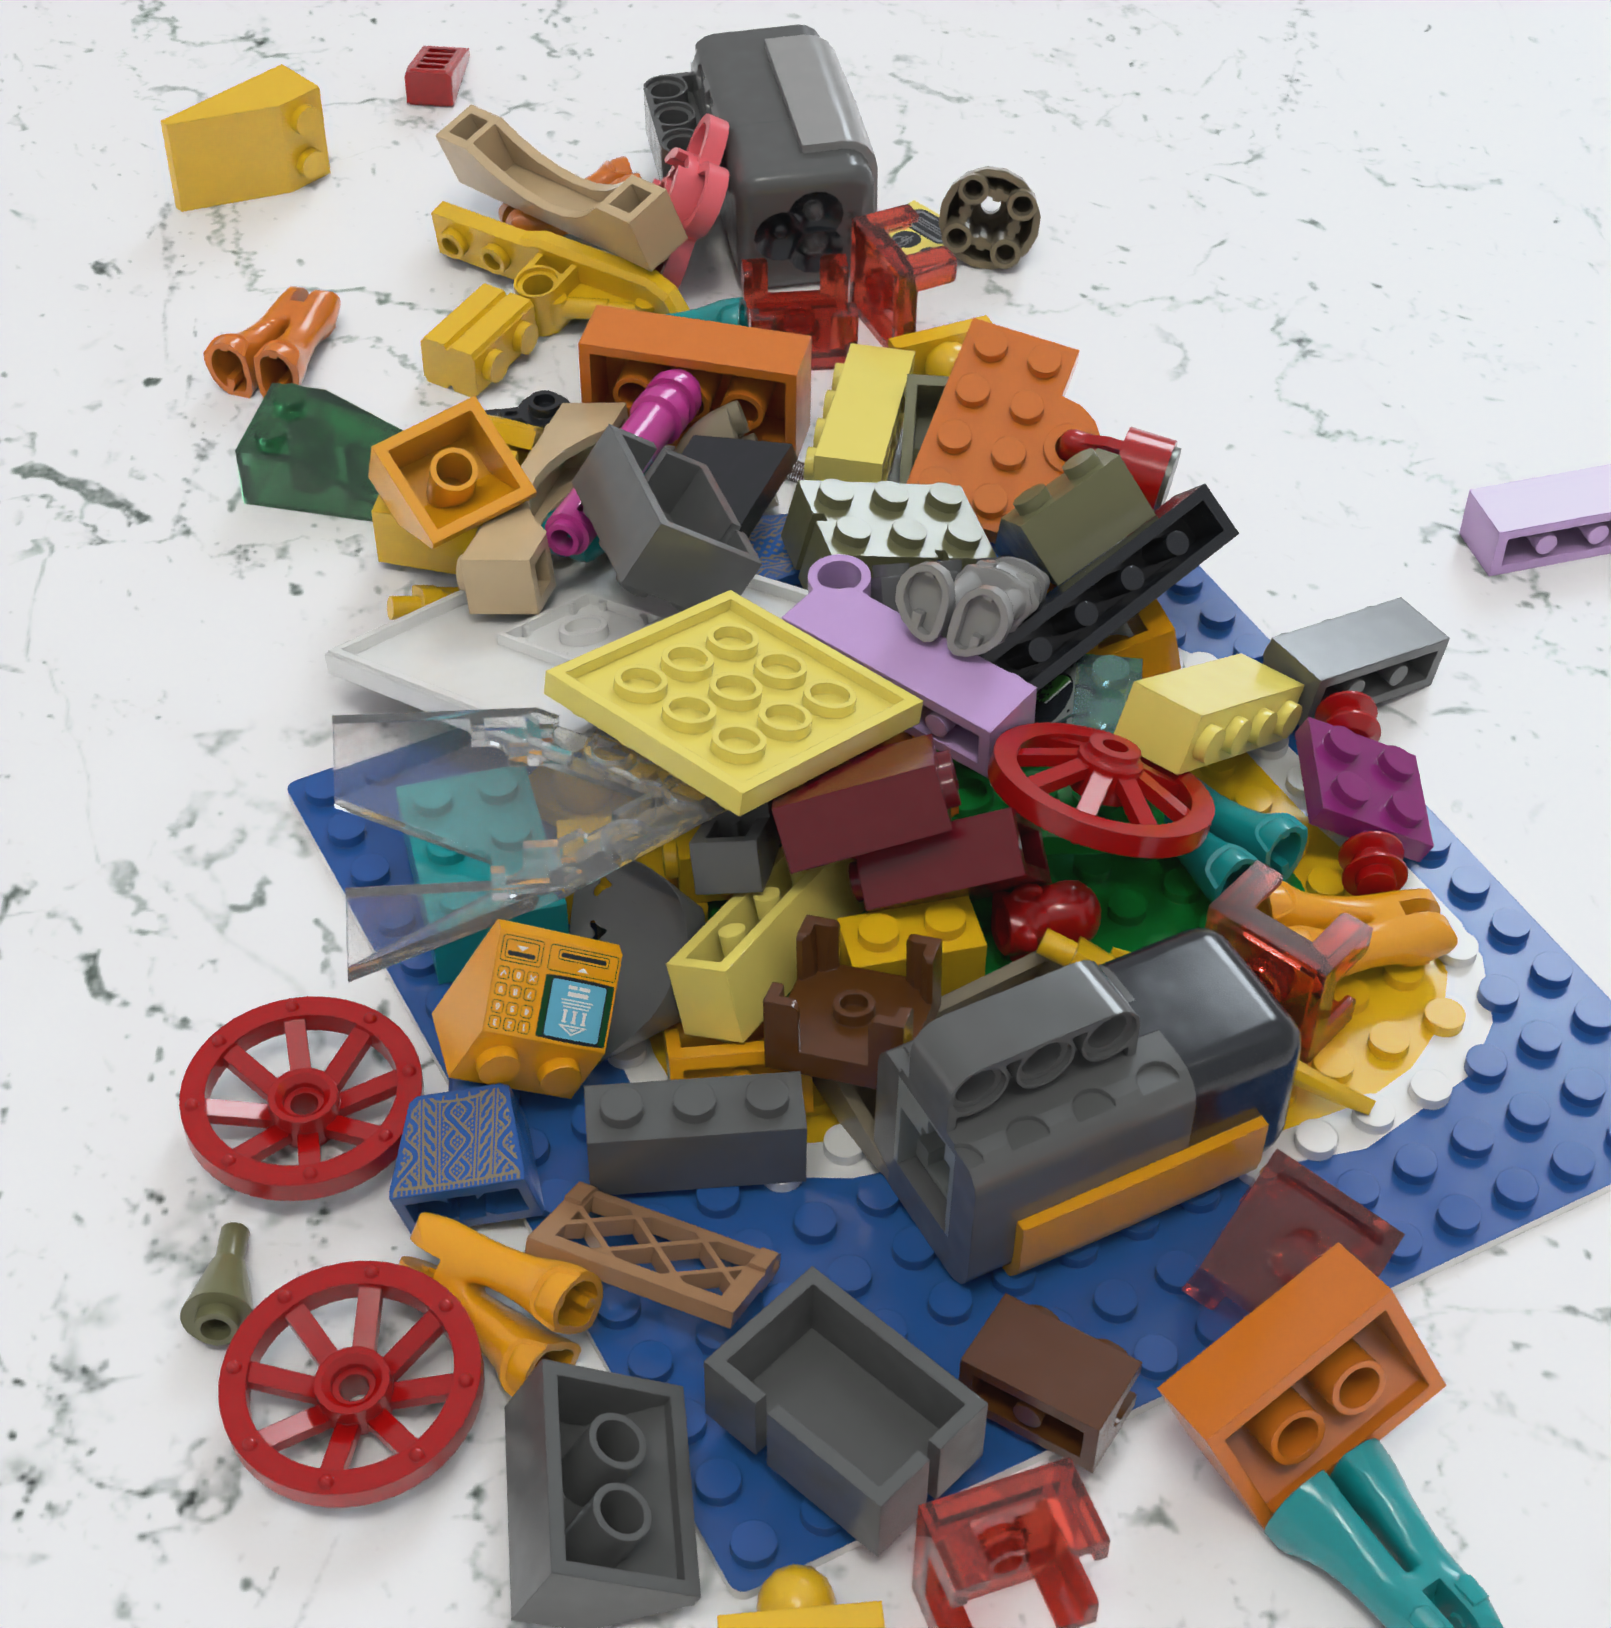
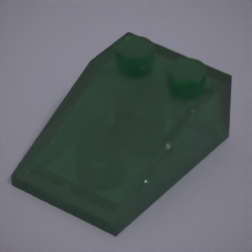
[235,382,404,522]

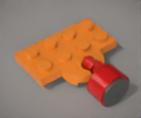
[906,318,1182,544]

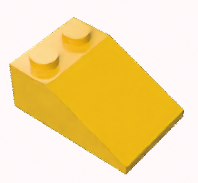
[160,64,331,212]

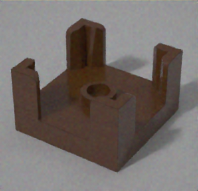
[763,915,942,1089]

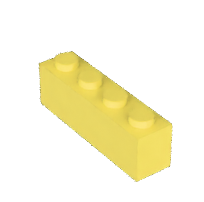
[804,343,915,483]
[1114,653,1305,775]
[666,846,866,1043]

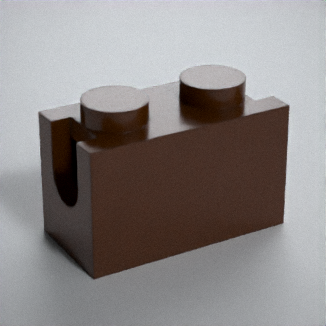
[959,1293,1142,1473]

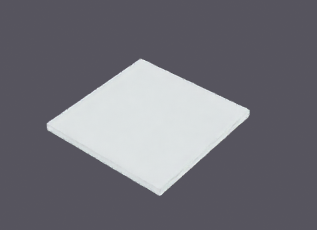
[325,552,808,768]

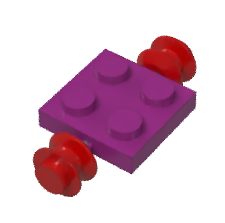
[1295,691,1434,896]

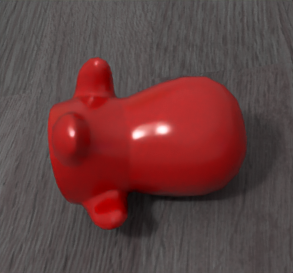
[991,880,1101,962]

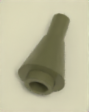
[180,1222,254,1346]

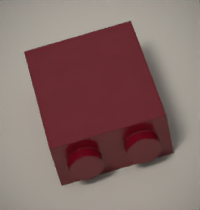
[771,733,962,874]
[849,807,1052,912]

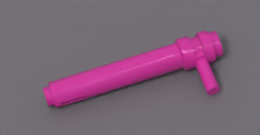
[545,369,702,556]

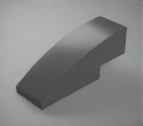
[689,793,781,895]

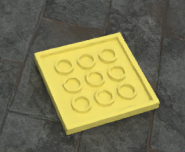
[544,590,923,817]

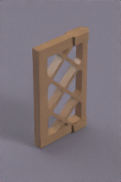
[525,1181,781,1329]

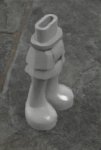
[895,556,1050,657]

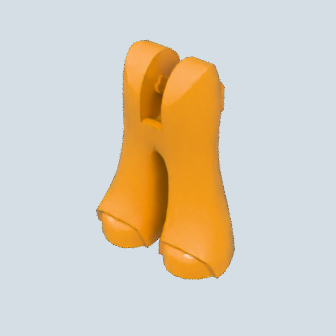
[1250,879,1458,997]
[398,1212,603,1397]

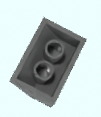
[504,1359,701,1628]

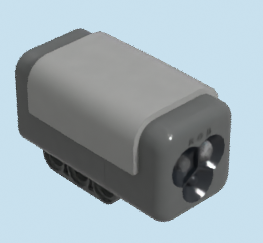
[643,24,878,289]

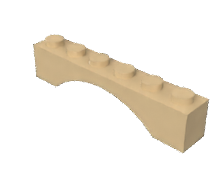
[435,104,688,272]
[456,403,629,615]

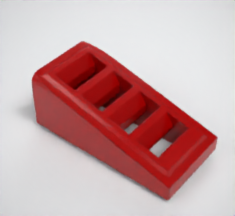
[404,45,470,107]

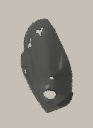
[569,850,707,1065]

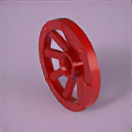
[987,722,1215,859]
[179,996,425,1201]
[218,1261,485,1508]

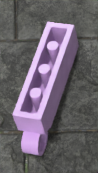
[1459,464,1611,576]
[782,554,1037,778]

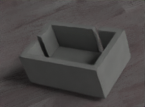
[572,424,762,612]
[704,1266,988,1557]

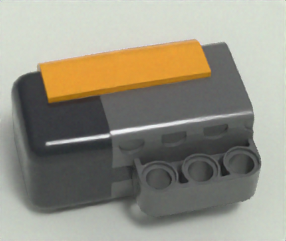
[874,928,1301,1284]

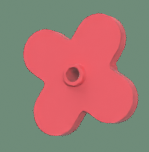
[652,113,729,288]

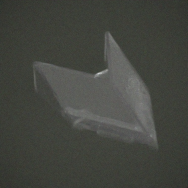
[332,707,727,983]

